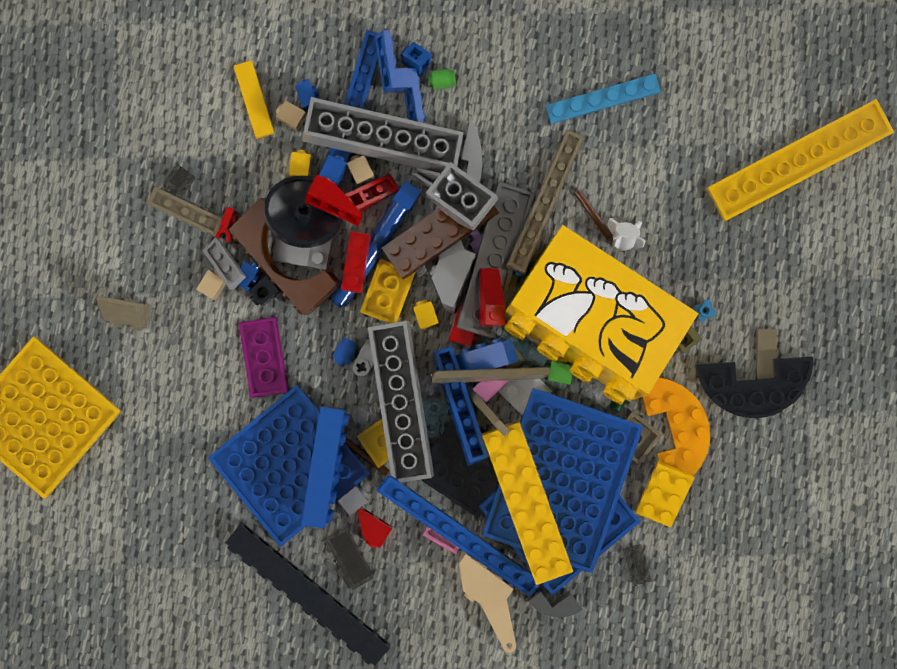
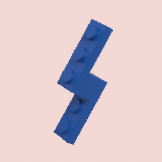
[375,30,425,123]

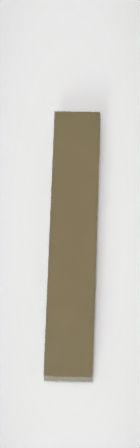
[432,367,550,383]

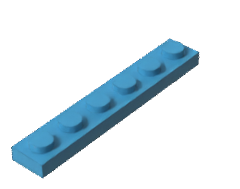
[545,74,661,124]

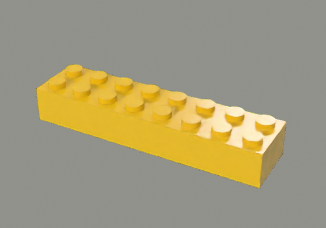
[481,420,573,585]

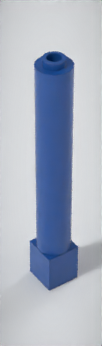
[330,180,422,308]

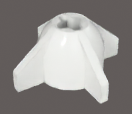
[607,218,646,251]

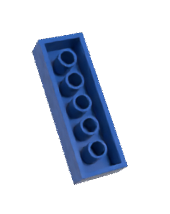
[301,405,350,529]

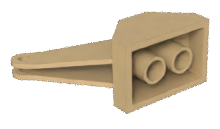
[459,551,516,653]

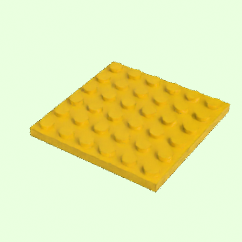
[0,336,122,499]

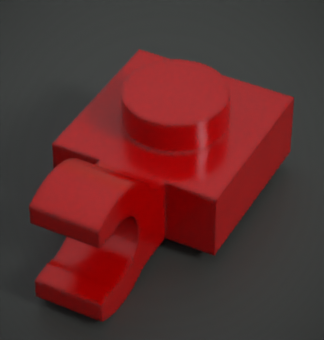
[216,207,238,243]

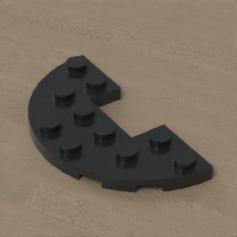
[695,356,813,418]

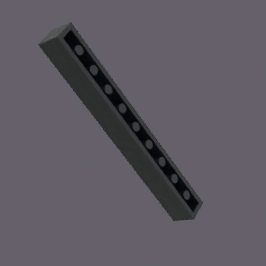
[225,523,390,666]

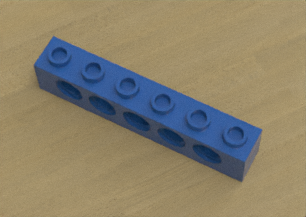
[432,346,489,466]

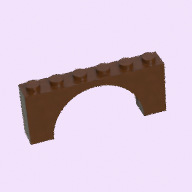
[229,198,342,315]

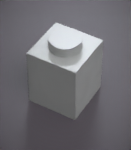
[338,485,369,516]

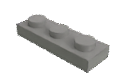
[202,237,246,290]

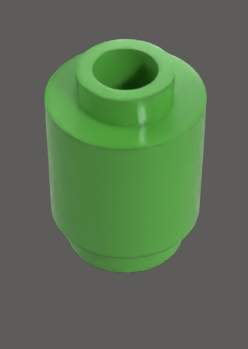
[428,69,456,90]

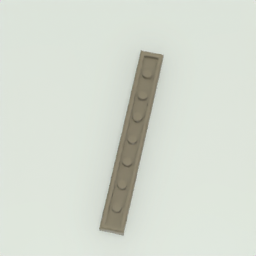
[507,130,584,274]

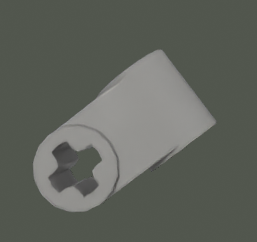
[353,339,374,377]

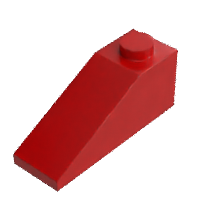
[345,174,399,212]
[305,175,363,227]
[480,268,505,327]

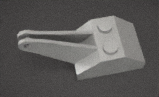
[412,162,498,230]
[430,206,476,314]

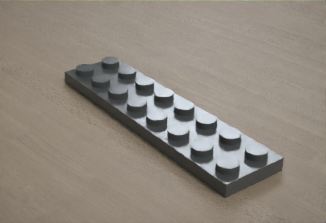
[456,181,535,339]

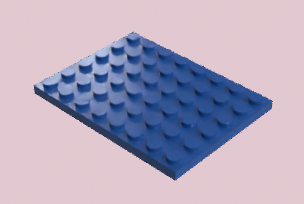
[482,388,643,573]

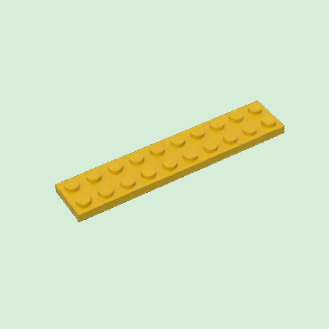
[706,99,895,222]

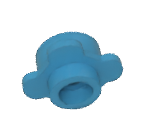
[693,300,716,322]

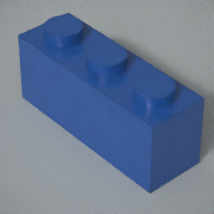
[456,337,518,370]

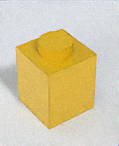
[289,150,313,177]
[413,299,439,330]

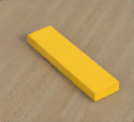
[234,60,275,139]

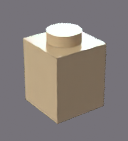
[276,100,307,131]
[347,155,375,186]
[196,269,226,300]

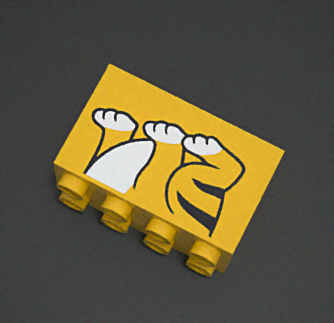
[504,225,699,404]

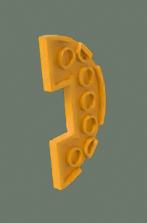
[642,378,710,475]

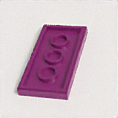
[239,317,289,398]

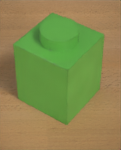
[545,361,573,385]

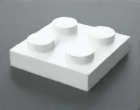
[498,364,552,416]

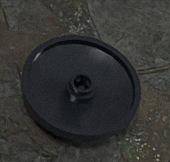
[264,176,342,248]

